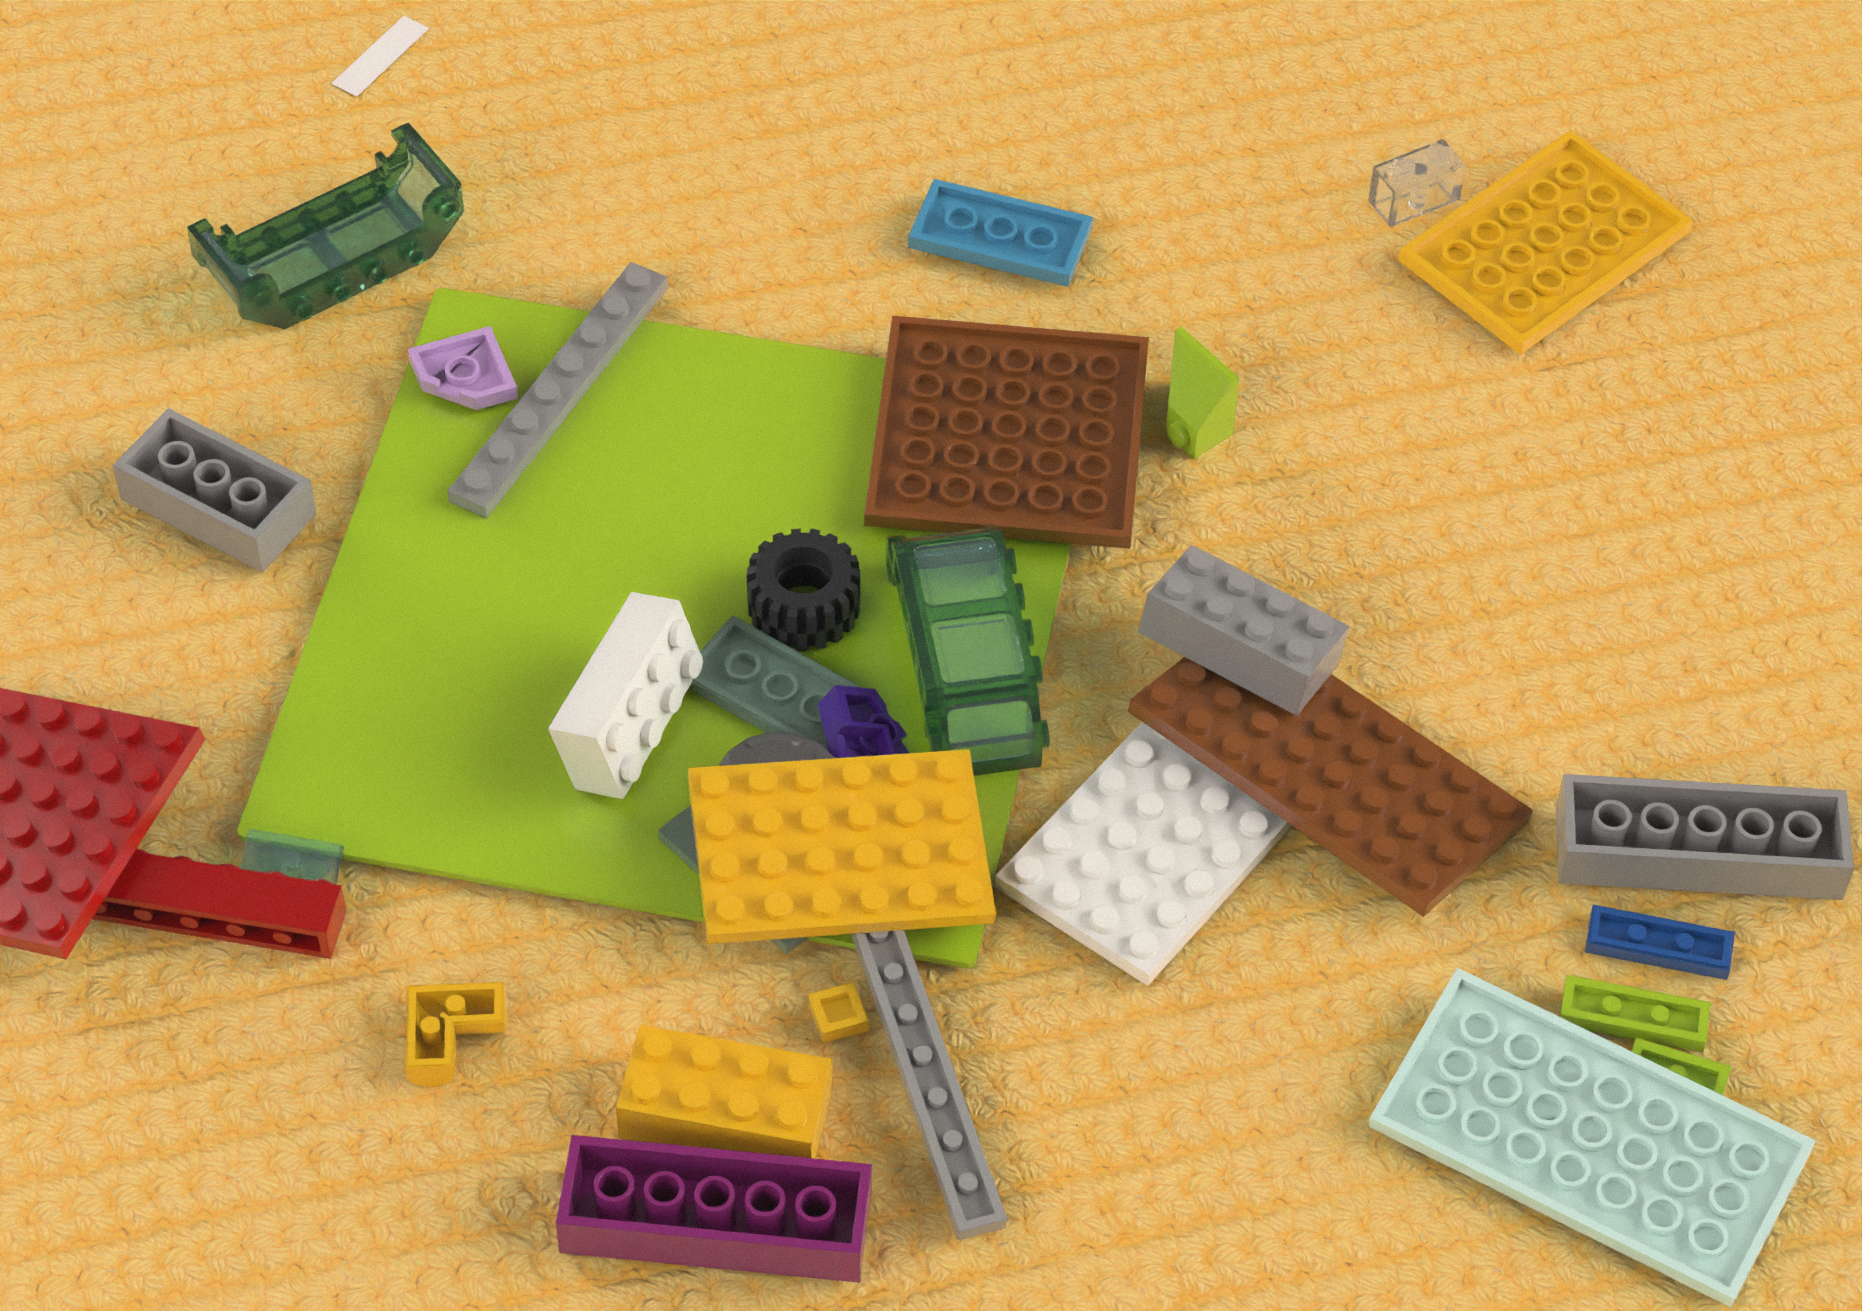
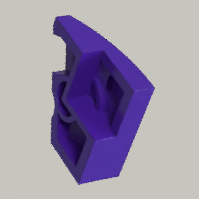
[818,685,910,758]

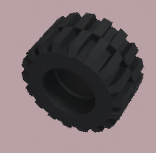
[747,528,860,651]

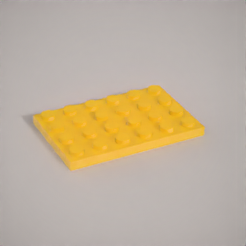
[1398,130,1693,355]
[688,749,996,944]

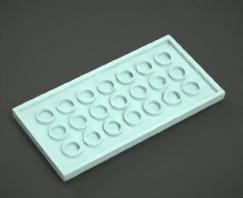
[1368,968,1816,1308]

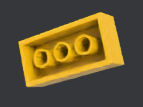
[616,1024,833,1159]

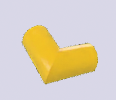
[405,982,507,1087]

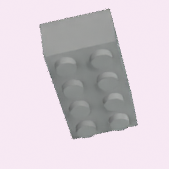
[113,408,316,573]
[1138,544,1350,716]

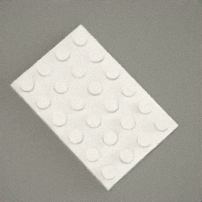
[994,722,1292,986]

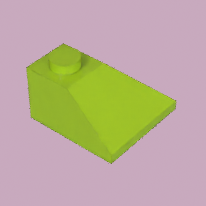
[1165,326,1240,459]

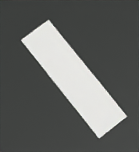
[331,16,429,97]

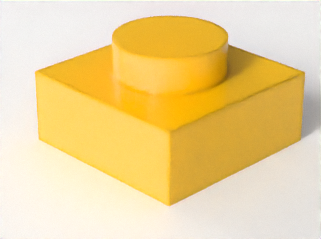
[808,981,869,1044]

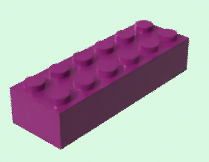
[556,1135,872,1283]

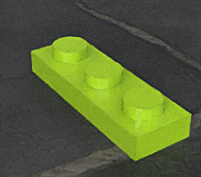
[1559,975,1711,1053]

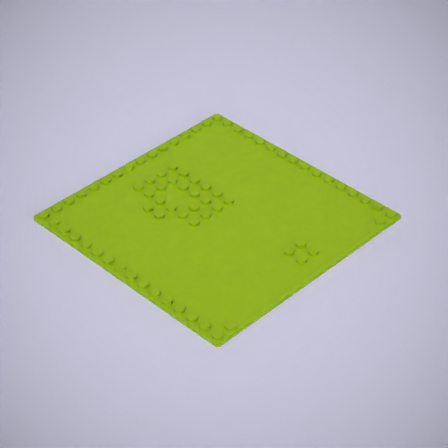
[237,288,1071,969]

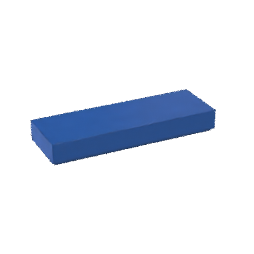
[1585,905,1735,980]

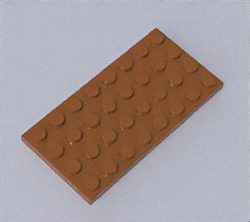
[1128,657,1533,917]

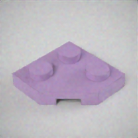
[408,326,518,410]

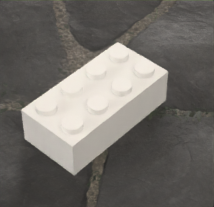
[548,592,703,799]

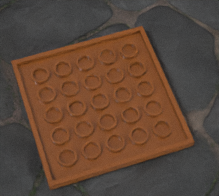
[864,316,1149,549]

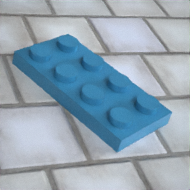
[908,179,1093,287]

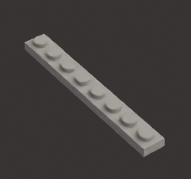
[448,262,668,519]
[851,930,1007,1240]

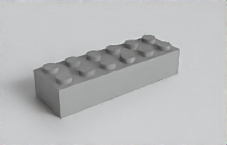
[1556,774,1854,900]

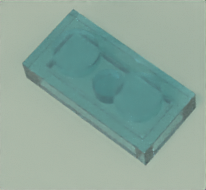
[240,829,344,884]

